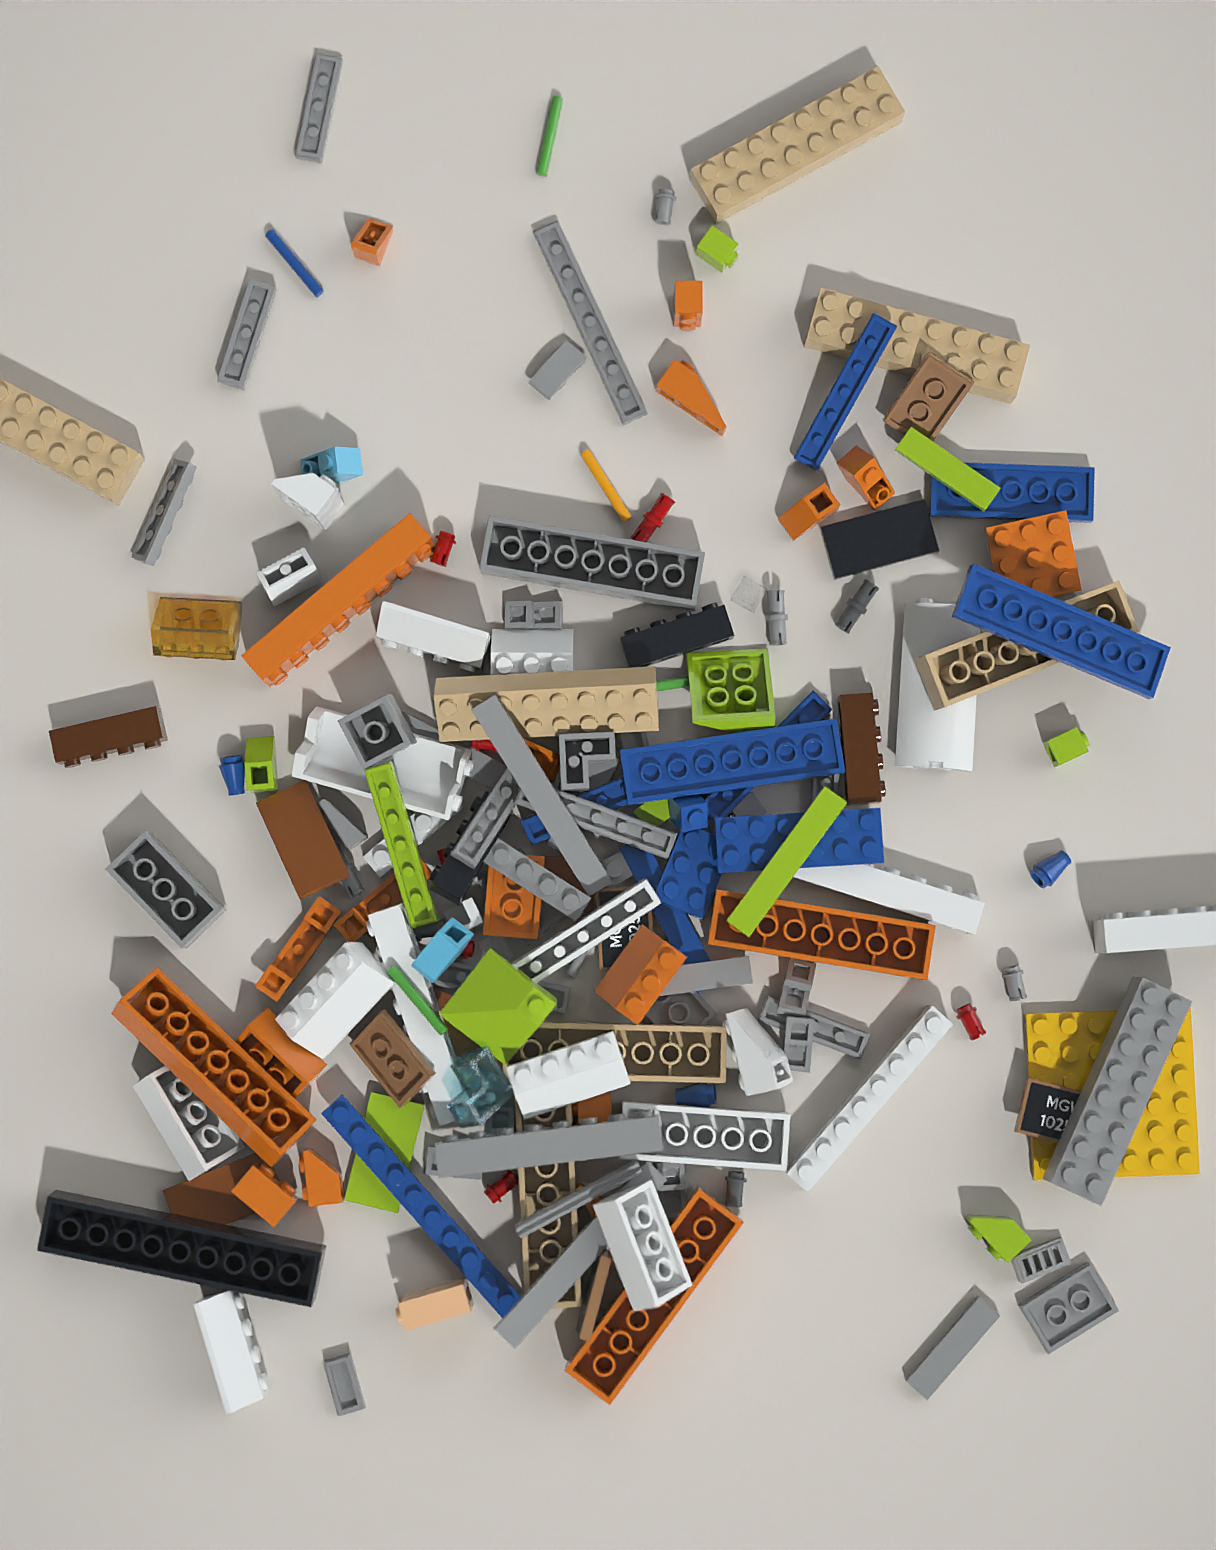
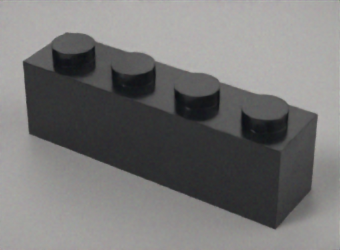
[620,603,735,668]
[429,791,515,905]

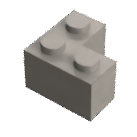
[559,732,616,792]

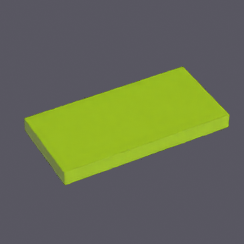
[344,1092,425,1213]

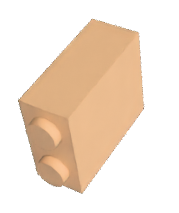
[395,1277,474,1331]

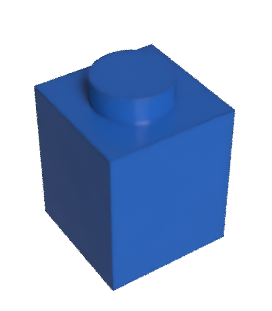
[669,795,708,833]

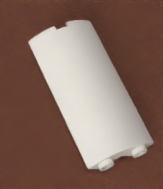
[895,598,980,772]
[292,706,474,820]

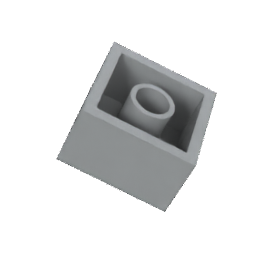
[338,694,417,770]

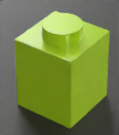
[696,225,739,273]
[1043,727,1089,768]

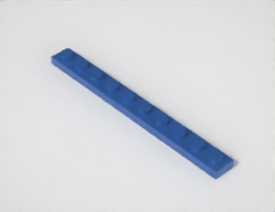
[321,1094,522,1318]

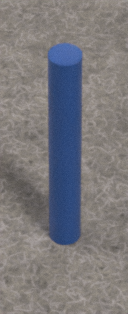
[265,229,324,297]

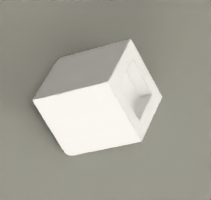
[444,897,484,930]

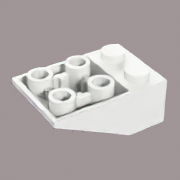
[725,1007,793,1096]

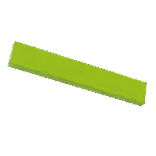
[364,761,439,929]
[726,786,848,937]

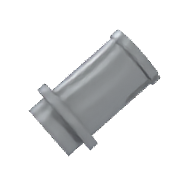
[654,189,677,225]
[1002,965,1027,1001]

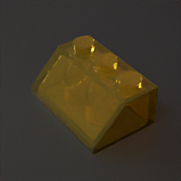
[151,597,242,660]

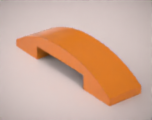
[333,857,432,942]
[255,896,342,1002]

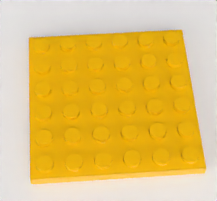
[1024,1008,1200,1180]

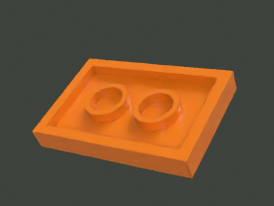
[483,855,545,940]

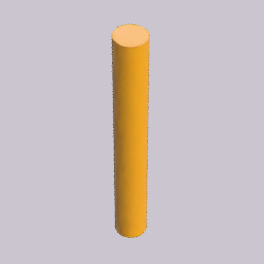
[580,449,632,523]

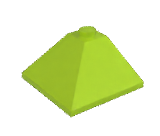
[687,648,775,733]
[439,948,557,1065]

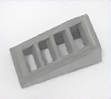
[319,799,368,849]
[1011,1237,1071,1284]

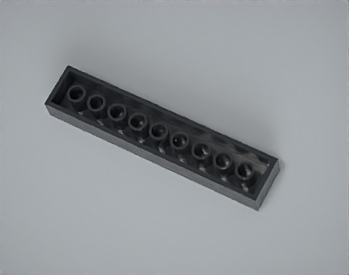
[37,1190,327,1307]

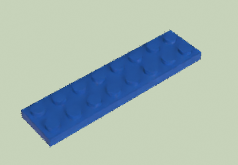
[951,564,1171,699]
[619,718,845,805]

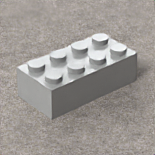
[105,830,226,949]

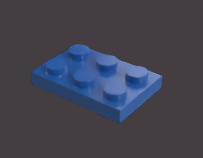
[655,829,722,920]

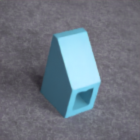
[301,446,363,483]
[411,917,474,983]

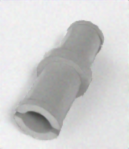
[766,590,788,646]

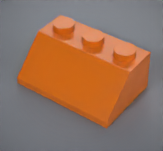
[594,924,687,1025]
[235,1007,327,1099]

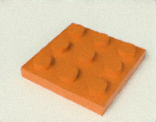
[984,510,1082,597]

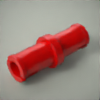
[631,492,675,542]

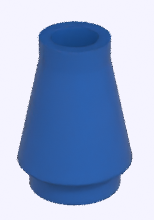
[218,755,245,796]
[1030,850,1071,888]
[675,1083,717,1107]

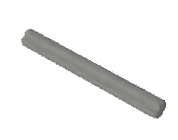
[514,1160,642,1238]

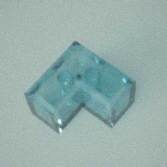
[446,1047,514,1128]

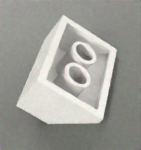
[271,473,344,531]
[491,629,574,675]

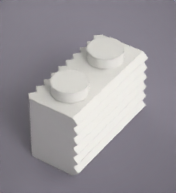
[257,547,322,606]

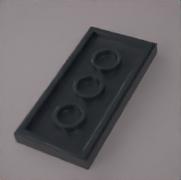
[820,499,940,580]

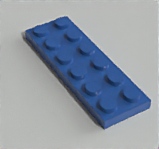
[929,462,1095,523]
[714,808,884,873]

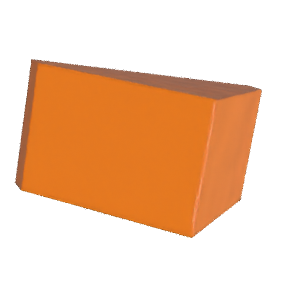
[351,218,393,266]

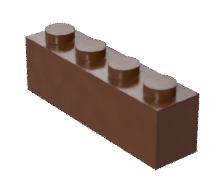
[837,692,886,806]
[49,706,168,768]

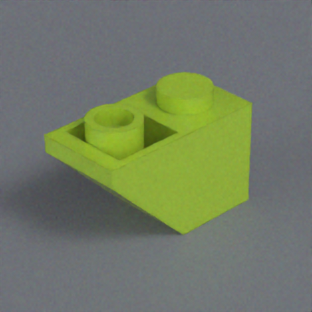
[245,736,278,793]
[965,1215,1032,1263]

